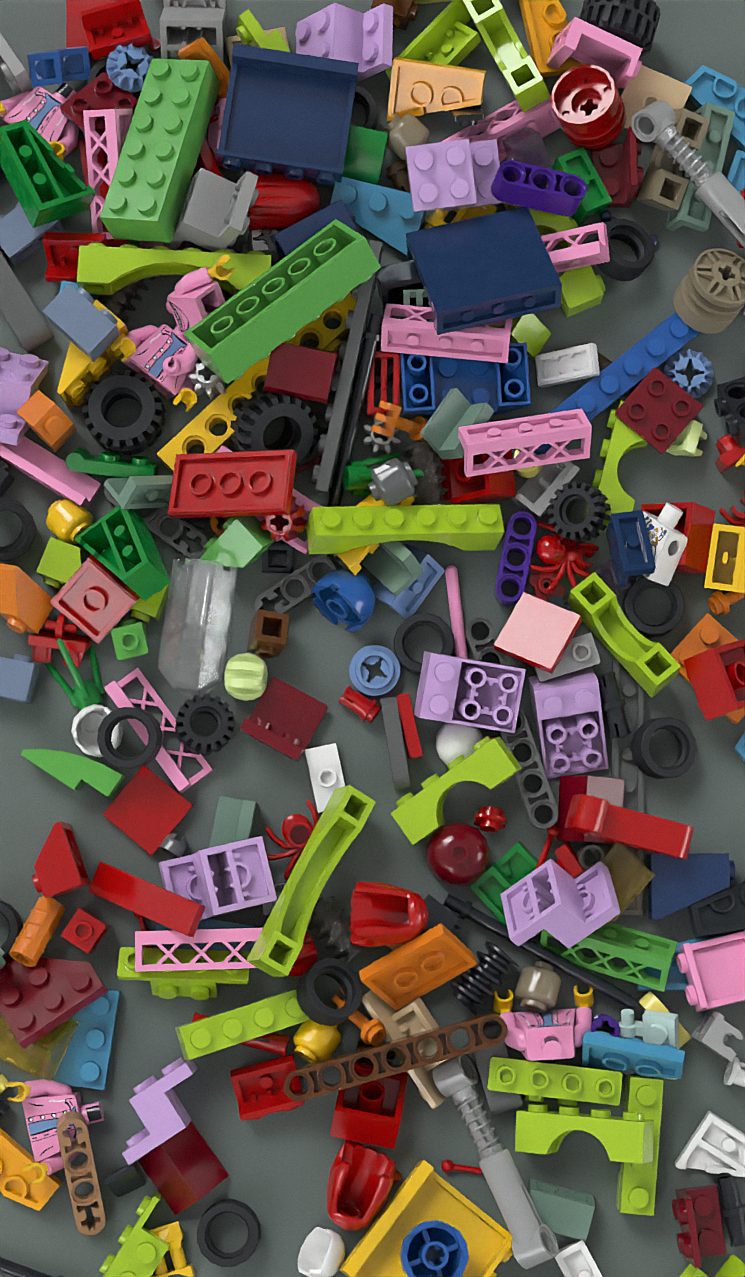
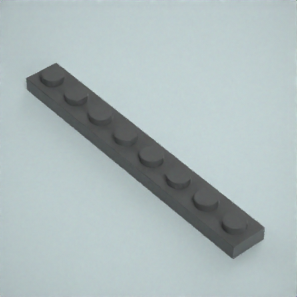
[311,240,383,495]

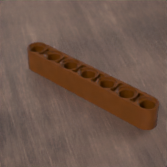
[284,1013,508,1101]

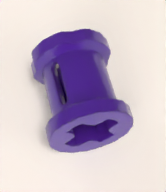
[591,1014,620,1037]

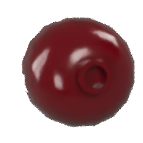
[426,822,490,887]

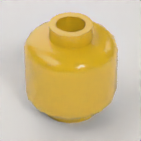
[46,498,94,545]
[293,1020,342,1064]

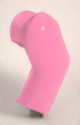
[162,343,199,377]

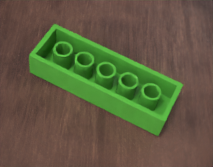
[100,59,221,243]
[184,219,381,384]

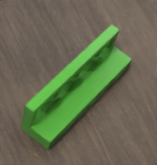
[540,922,678,992]

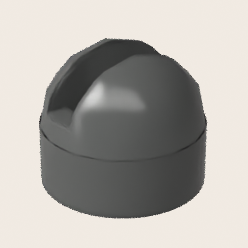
[159,833,188,859]
[577,843,605,870]

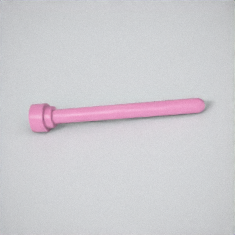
[445,565,468,659]

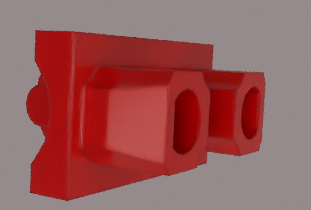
[28,613,91,667]

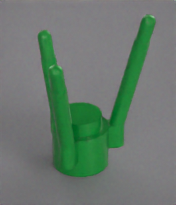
[343,452,424,497]
[44,639,106,711]

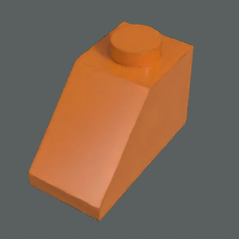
[16,390,77,453]
[0,563,54,634]

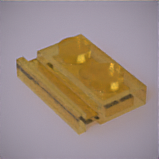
[601,843,655,923]

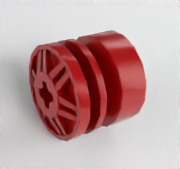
[551,64,626,150]

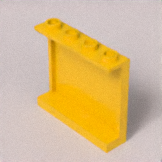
[339,1160,513,1277]

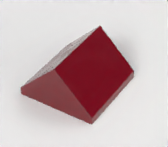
[264,341,339,403]
[557,775,625,844]
[138,1121,229,1215]

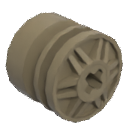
[673,248,745,334]

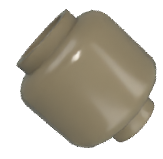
[385,114,431,161]
[515,961,561,1013]

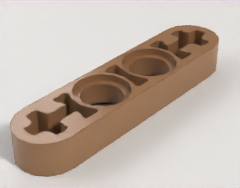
[56,1111,106,1236]

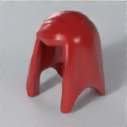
[247,169,320,232]
[349,882,429,947]
[326,1143,396,1231]

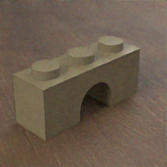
[636,108,710,211]

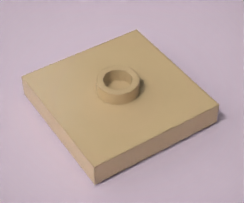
[621,65,693,130]

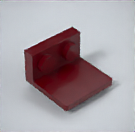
[60,72,138,166]
[591,126,643,208]
[615,366,704,454]
[240,677,328,762]
[672,1185,726,1268]

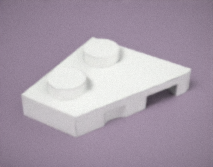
[674,1111,745,1177]

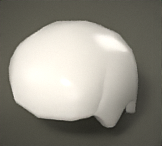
[71,704,123,758]
[436,722,483,765]
[297,1227,346,1277]

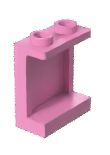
[546,17,642,89]
[676,930,745,1013]

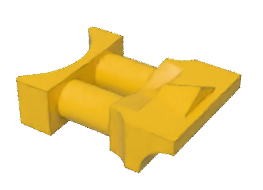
[149,1221,195,1277]

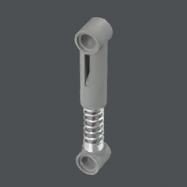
[631,100,745,248]
[432,1054,559,1269]

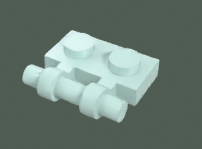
[618,1009,679,1080]

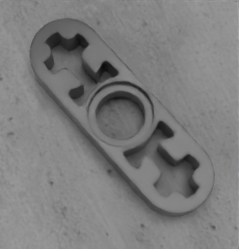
[380,696,411,790]

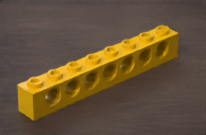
[157,292,357,473]

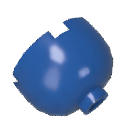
[311,569,375,632]
[400,1220,469,1277]

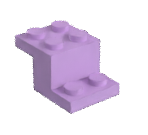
[295,3,393,83]
[405,138,504,213]
[0,347,49,446]
[158,836,277,920]
[500,859,621,948]
[122,1057,199,1165]

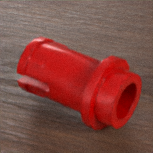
[338,686,381,723]

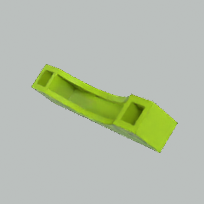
[77,243,272,296]
[306,504,505,554]
[246,785,376,977]

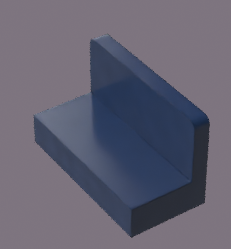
[606,510,656,588]

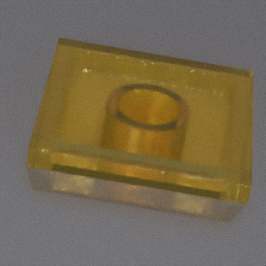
[0,1016,79,1081]

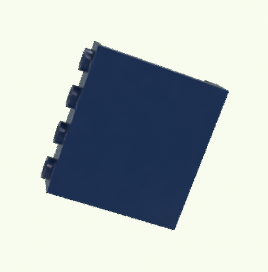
[216,43,359,185]
[406,207,562,335]

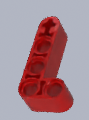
[565,794,694,860]

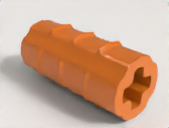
[9,896,65,967]

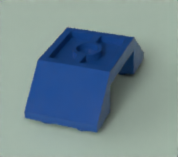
[400,342,531,418]

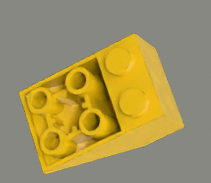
[57,300,129,410]
[704,523,745,593]

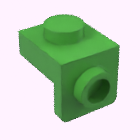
[110,619,149,661]

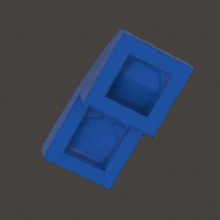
[27,46,91,87]

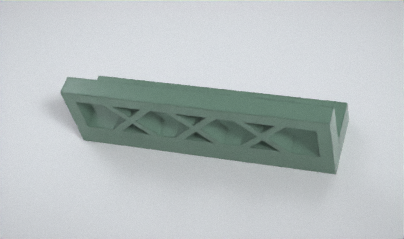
[665,102,735,232]

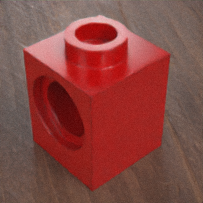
[60,908,111,954]

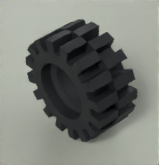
[547,481,611,542]
[175,694,235,755]

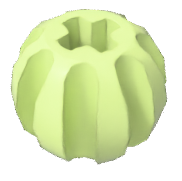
[224,653,268,701]

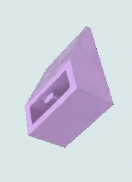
[413,651,526,733]
[528,667,609,779]

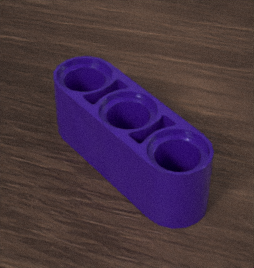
[491,160,587,216]
[494,512,536,606]

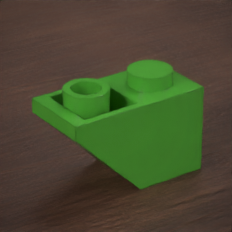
[198,516,275,568]

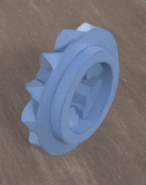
[106,43,153,92]
[663,349,714,399]
[349,645,400,696]

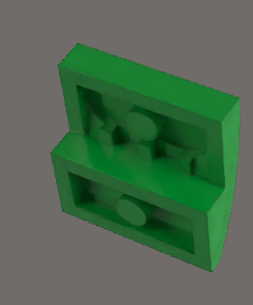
[316,124,389,188]
[470,840,538,926]

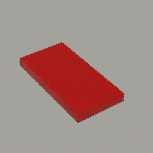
[168,449,297,518]

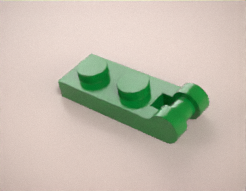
[66,447,159,478]

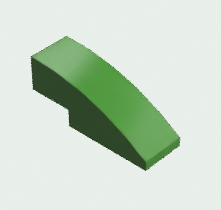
[20,749,126,798]

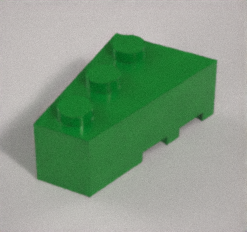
[0,119,96,228]
[74,505,171,601]

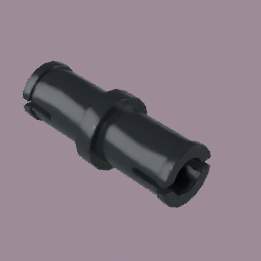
[596,671,631,739]
[715,1175,745,1247]

